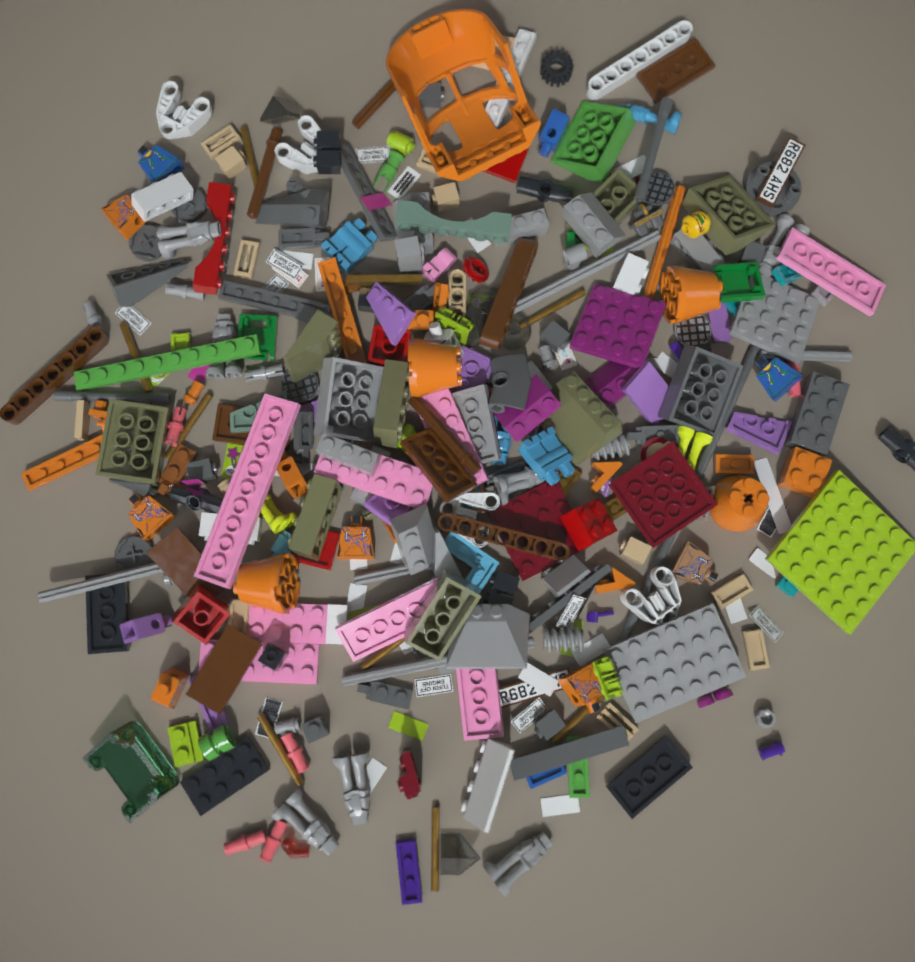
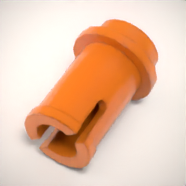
[183,380,205,406]

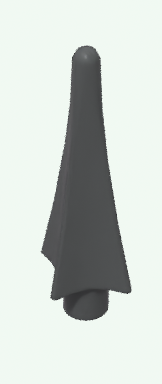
[109,478,159,497]

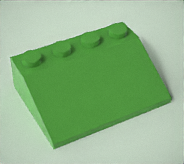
[551,101,636,183]

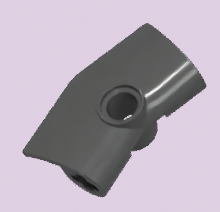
[488,354,531,413]

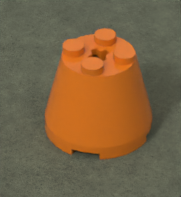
[660,266,723,324]
[408,339,462,397]
[710,475,770,532]
[233,554,300,614]

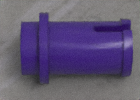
[669,341,684,364]
[758,740,785,760]

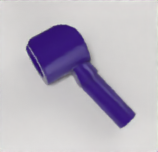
[587,610,614,623]

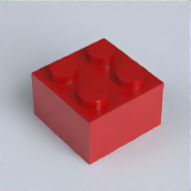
[367,325,412,367]
[560,497,617,551]
[173,584,230,644]

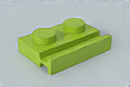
[167,720,205,767]

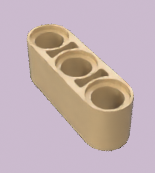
[449,269,466,323]

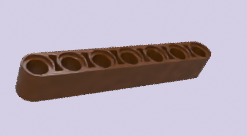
[480,238,538,350]
[0,326,109,425]
[437,513,570,561]

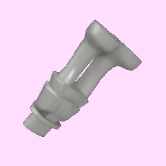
[759,214,810,277]
[157,220,221,260]
[206,314,242,379]
[493,466,558,506]
[332,751,370,825]
[271,788,339,856]
[482,832,553,897]

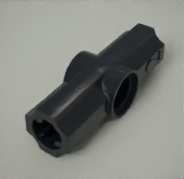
[516,176,574,204]
[878,426,915,471]
[169,484,224,514]

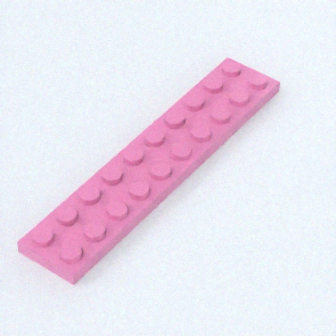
[194,394,301,589]

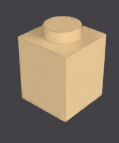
[215,145,247,180]
[431,182,460,212]
[619,537,652,565]

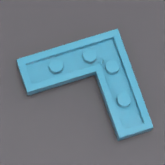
[445,532,499,591]

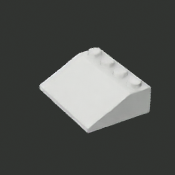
[461,738,514,833]

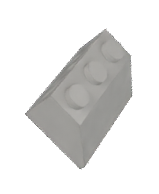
[393,192,434,254]
[562,192,626,258]
[390,504,433,575]

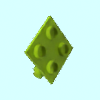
[434,307,474,347]
[592,656,623,701]

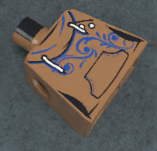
[670,541,718,585]

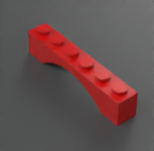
[193,182,235,295]

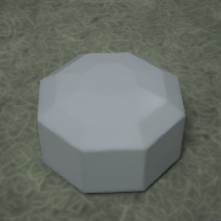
[755,708,776,728]

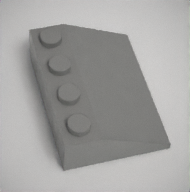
[313,357,384,443]

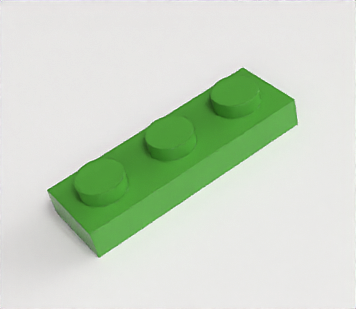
[567,735,590,798]

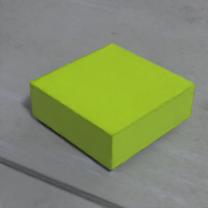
[170,332,191,352]

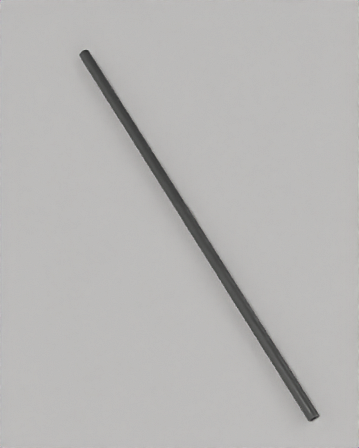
[616,345,761,643]

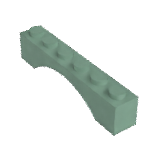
[396,200,512,244]

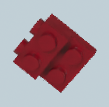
[397,747,422,799]

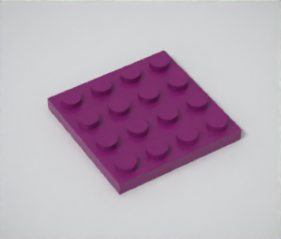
[570,283,667,369]

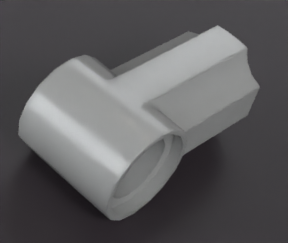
[563,243,587,272]

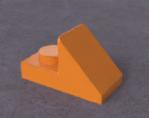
[589,462,623,495]
[594,567,636,594]

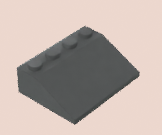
[658,345,744,438]

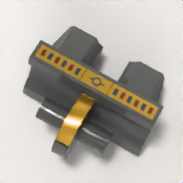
[628,203,665,237]

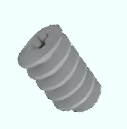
[590,432,630,462]
[543,627,584,653]

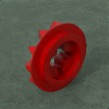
[462,256,489,284]

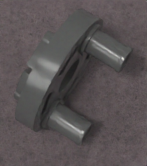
[744,161,802,217]

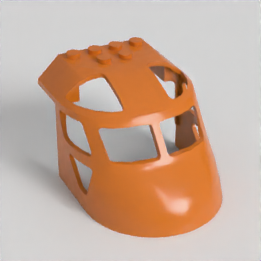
[385,9,541,182]

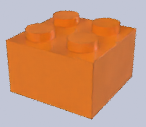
[777,447,832,499]

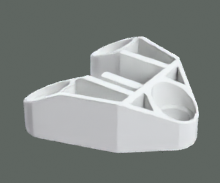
[156,81,212,139]
[275,115,321,174]
[439,493,500,548]
[620,566,681,625]

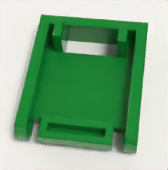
[712,262,766,303]
[238,314,278,361]

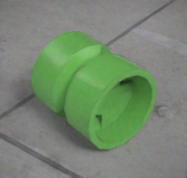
[198,724,236,761]

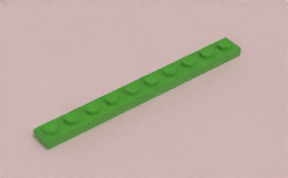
[74,334,261,391]

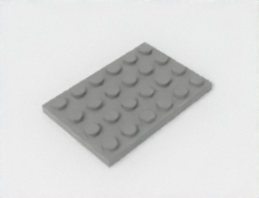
[603,603,747,723]

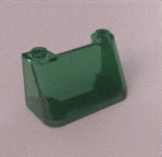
[83,721,180,823]

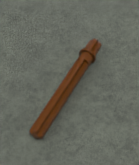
[352,80,396,129]
[247,128,282,219]
[408,396,482,475]

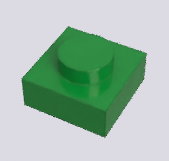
[565,232,579,249]

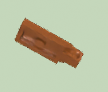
[157,444,198,497]

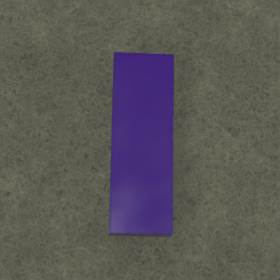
[395,839,422,905]

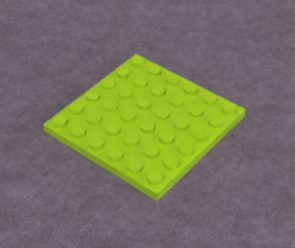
[765,470,915,635]

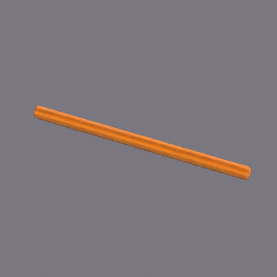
[643,185,686,299]

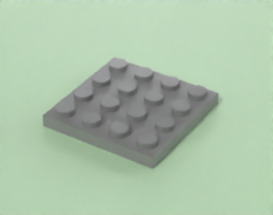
[729,273,820,364]

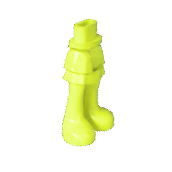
[677,426,713,471]
[261,493,297,534]

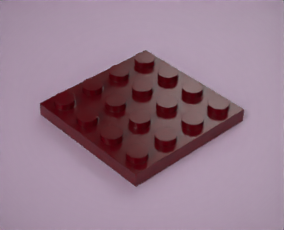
[608,441,718,549]
[487,482,590,581]

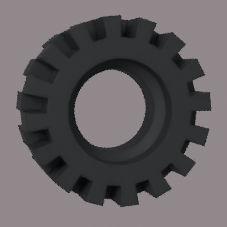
[540,50,574,87]

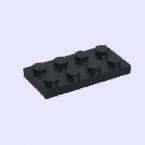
[85,573,130,655]
[606,735,693,819]
[180,736,270,817]

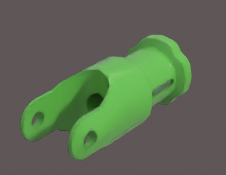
[373,150,405,194]

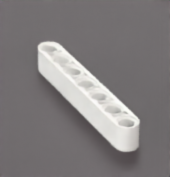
[586,20,693,100]

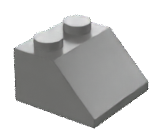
[541,555,590,598]

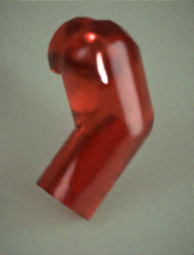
[281,838,309,858]

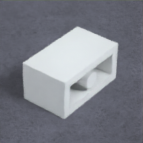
[613,253,649,295]

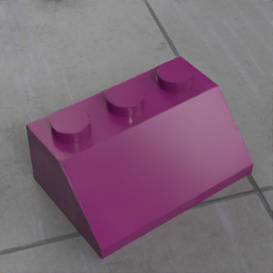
[584,361,638,409]
[493,374,562,443]

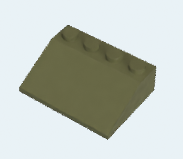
[682,175,776,255]
[284,310,343,383]
[539,371,622,466]
[95,399,172,486]

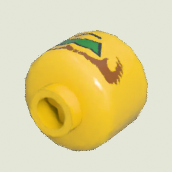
[682,211,711,239]

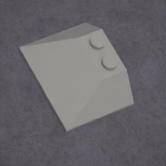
[446,604,530,669]

